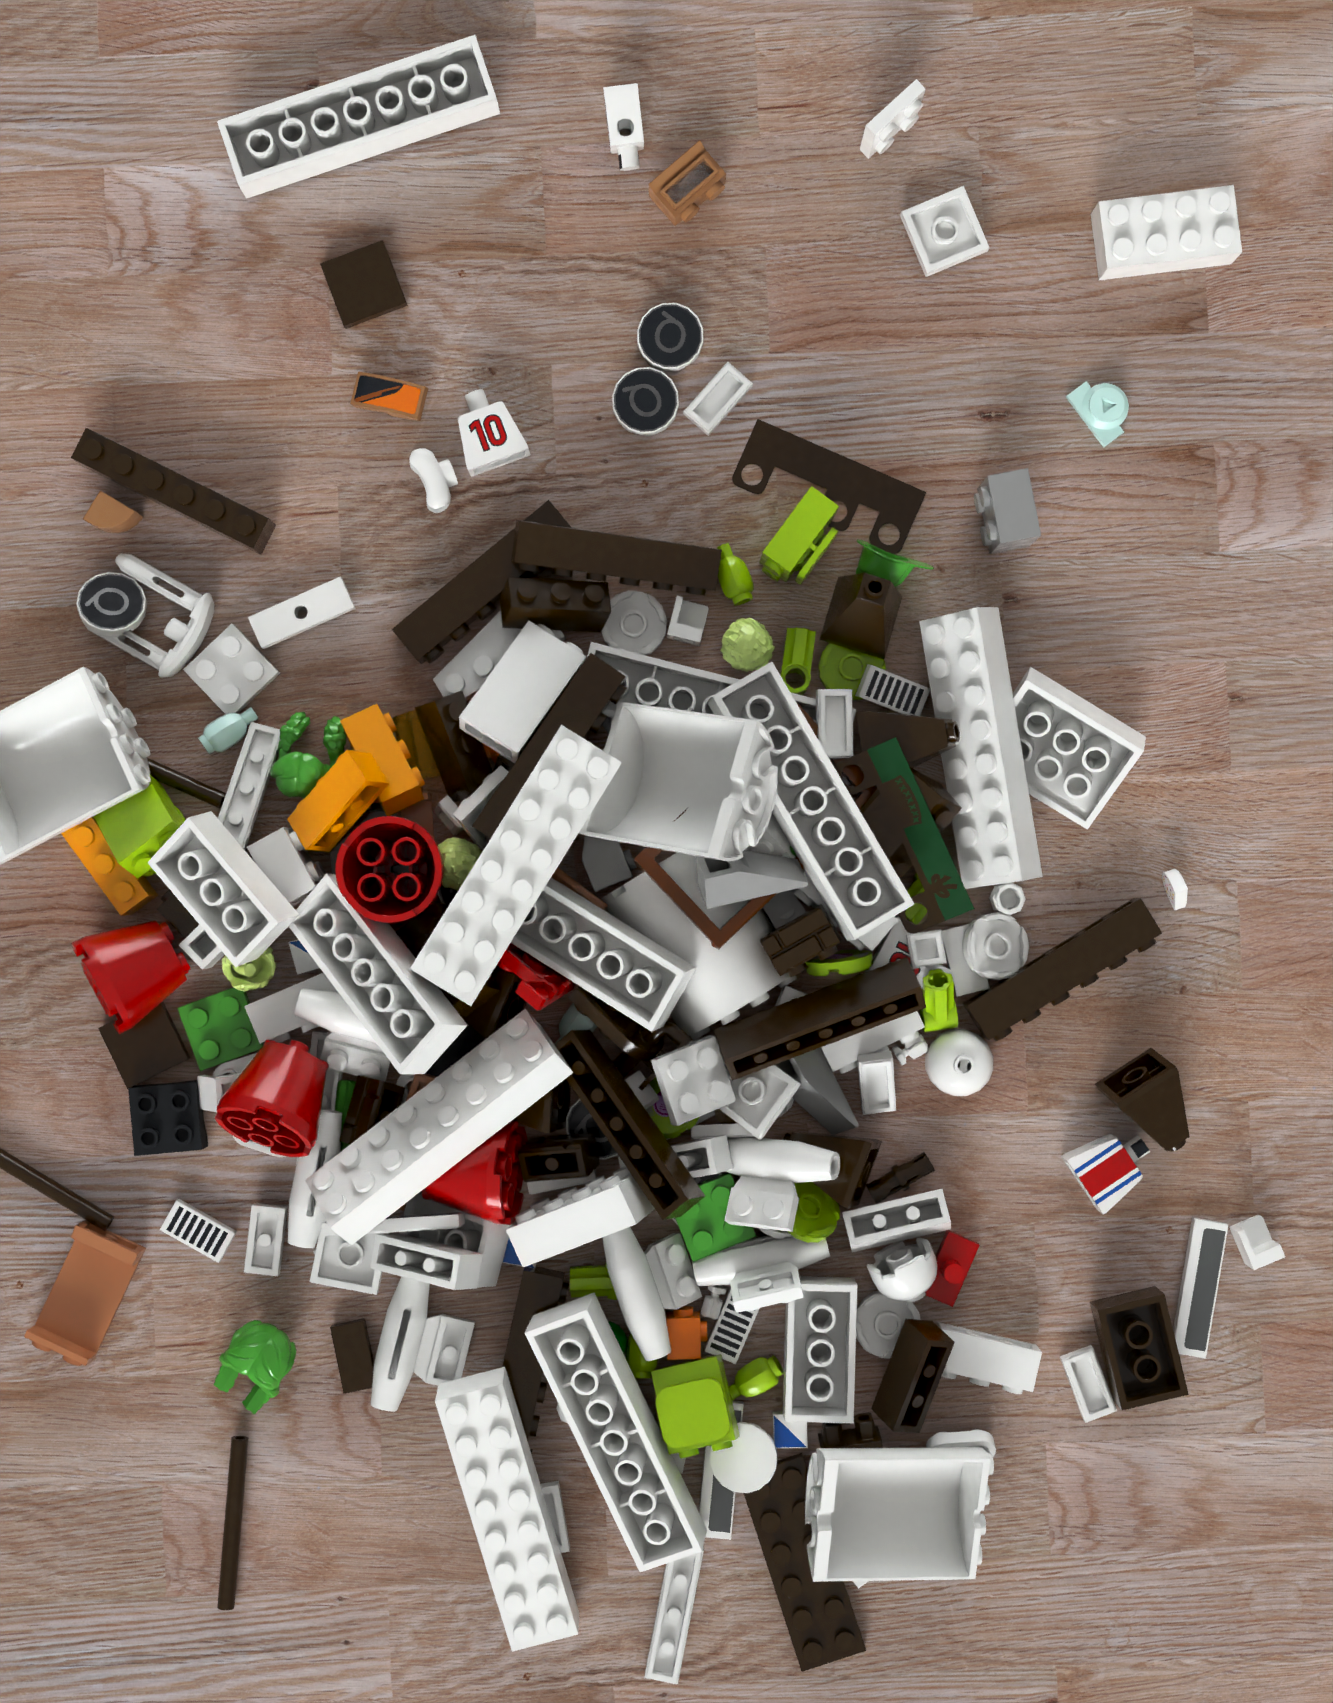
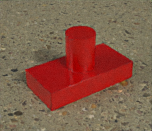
[925,1230,980,1307]

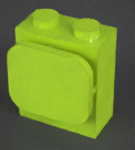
[759,486,839,585]
[93,775,186,878]
[651,1354,740,1458]

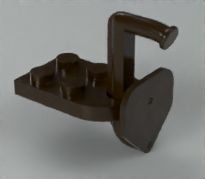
[568,986,692,1091]

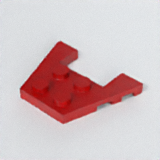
[497,943,576,1011]

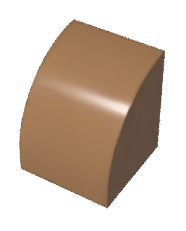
[83,490,143,533]

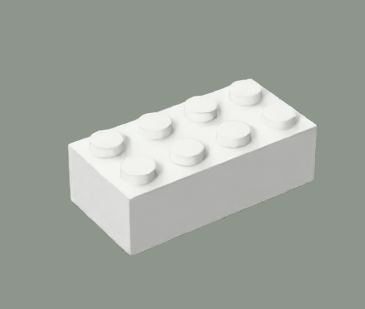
[1091,185,1242,280]
[147,811,299,967]
[506,1166,655,1267]
[783,1276,858,1424]

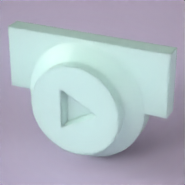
[1066,381,1129,448]

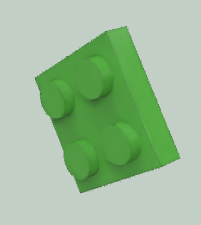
[177,987,265,1071]
[675,1172,756,1262]

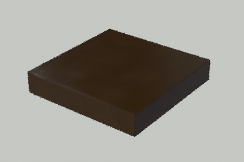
[320,240,408,329]
[98,1001,191,1089]

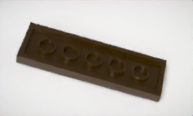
[744,1453,866,1672]

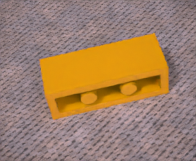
[340,704,425,816]
[287,750,390,852]
[61,817,158,916]

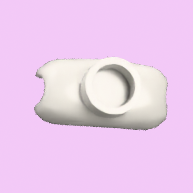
[409,448,458,513]

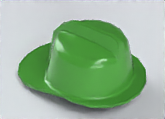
[856,539,934,587]

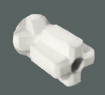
[892,1034,929,1066]
[701,1285,727,1320]

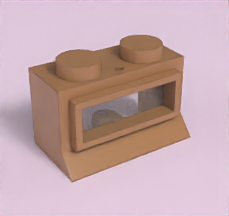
[649,140,726,226]

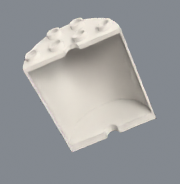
[0,666,151,865]
[579,702,778,862]
[601,852,797,1041]
[805,1447,994,1582]

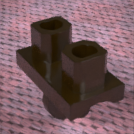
[818,1412,883,1448]

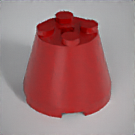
[335,816,444,923]
[71,920,191,1034]
[215,1040,329,1157]
[422,1120,528,1225]

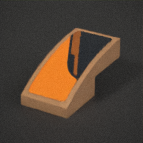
[350,372,428,421]

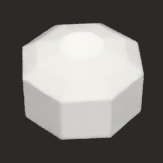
[989,882,1026,916]

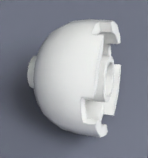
[925,1029,993,1096]
[867,1238,938,1302]

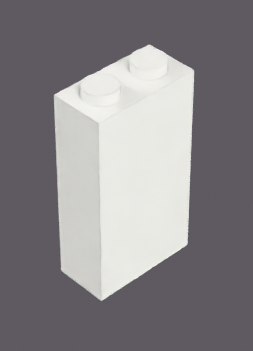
[459,620,586,763]

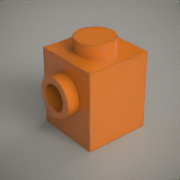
[666,1306,708,1360]

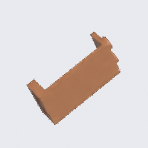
[24,1220,146,1366]

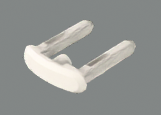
[82,553,214,678]

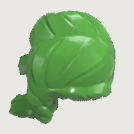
[270,712,346,799]
[214,1320,297,1414]

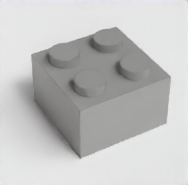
[974,468,1041,554]

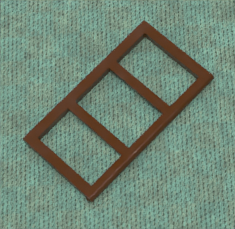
[633,703,878,950]

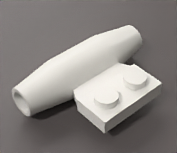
[294,988,391,1081]
[288,1108,342,1248]
[724,1137,840,1232]
[602,1227,702,1361]
[692,1235,830,1313]
[371,1277,475,1412]

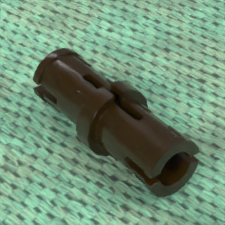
[866,1152,935,1204]

